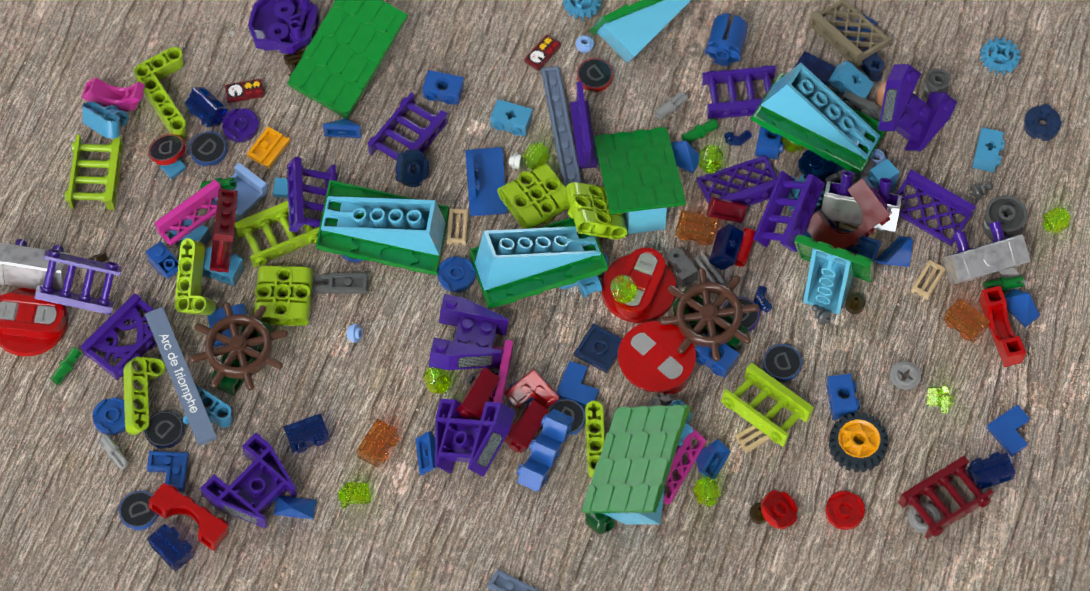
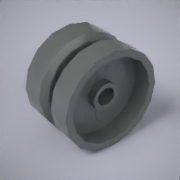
[982,195,1028,241]

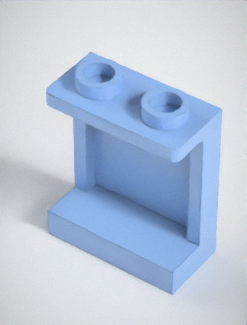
[212,163,268,222]

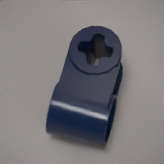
[859,47,884,82]

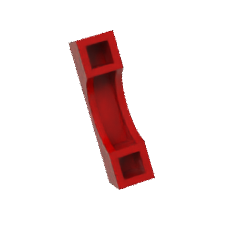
[979,286,1026,367]
[149,482,229,551]

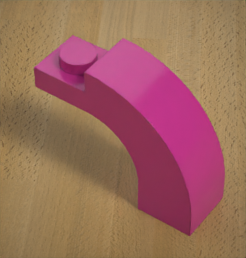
[81,77,145,111]

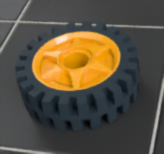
[829,412,888,472]

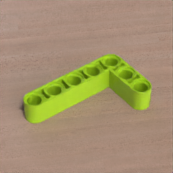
[134,47,188,139]

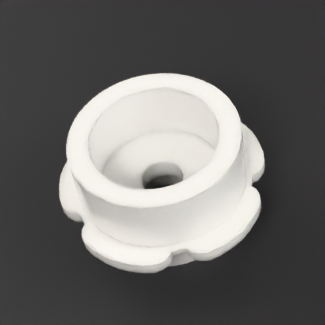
[509,152,523,171]

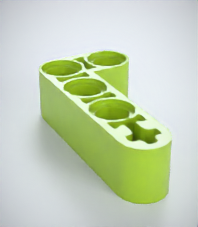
[175,238,216,316]
[123,357,165,436]
[585,401,604,478]

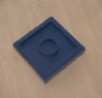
[574,323,622,373]

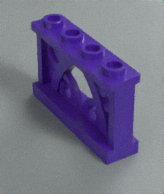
[81,293,169,380]

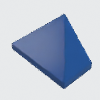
[323,119,362,138]
[671,141,702,174]
[875,236,913,267]
[1004,289,1040,328]
[415,431,436,475]
[696,440,731,483]
[274,496,317,520]

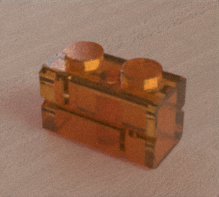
[676,210,719,246]
[943,298,990,343]
[356,419,399,467]

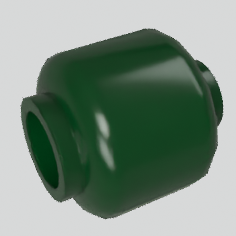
[585,513,615,534]

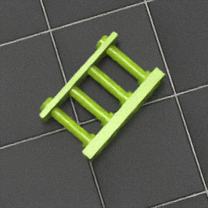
[65,135,123,210]
[235,194,319,268]
[721,362,814,447]

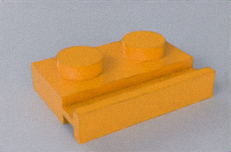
[246,126,290,169]

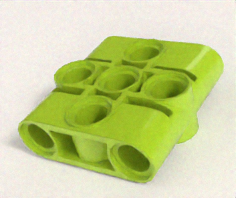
[498,164,570,229]
[565,182,627,239]
[254,266,313,326]

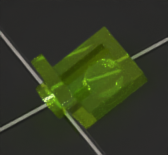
[926,387,953,414]
[338,482,371,508]

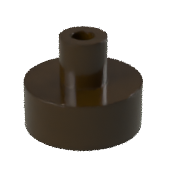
[88,252,108,262]
[845,294,865,314]
[749,503,766,524]

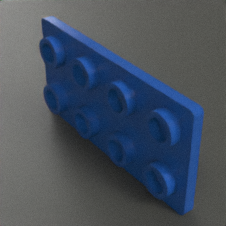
[465,147,508,216]

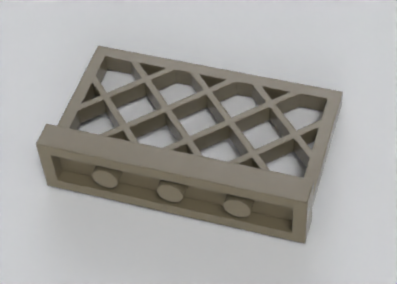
[810,0,891,68]

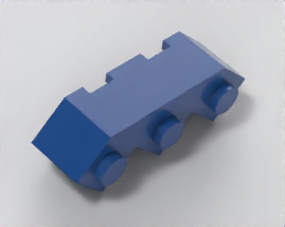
[517,409,575,492]

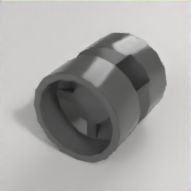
[923,68,951,99]

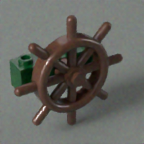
[659,268,759,362]
[189,302,288,396]

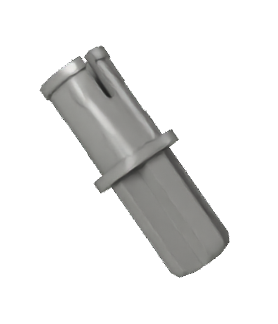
[654,92,688,120]
[99,435,129,470]

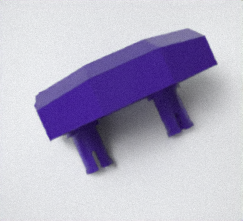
[248,0,320,54]

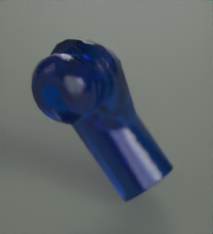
[724,130,752,146]
[754,285,772,313]

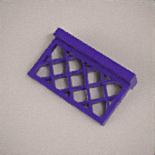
[570,81,597,169]
[696,155,778,206]
[896,170,976,247]

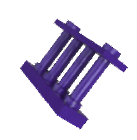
[702,65,776,120]
[368,92,448,169]
[287,157,338,232]
[753,171,825,252]
[34,249,122,315]

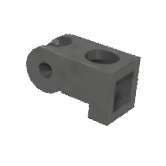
[668,248,698,288]

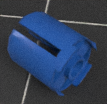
[704,13,748,66]

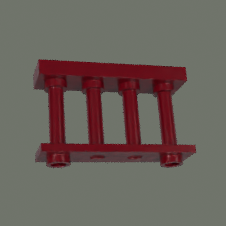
[210,189,238,273]
[898,456,994,539]

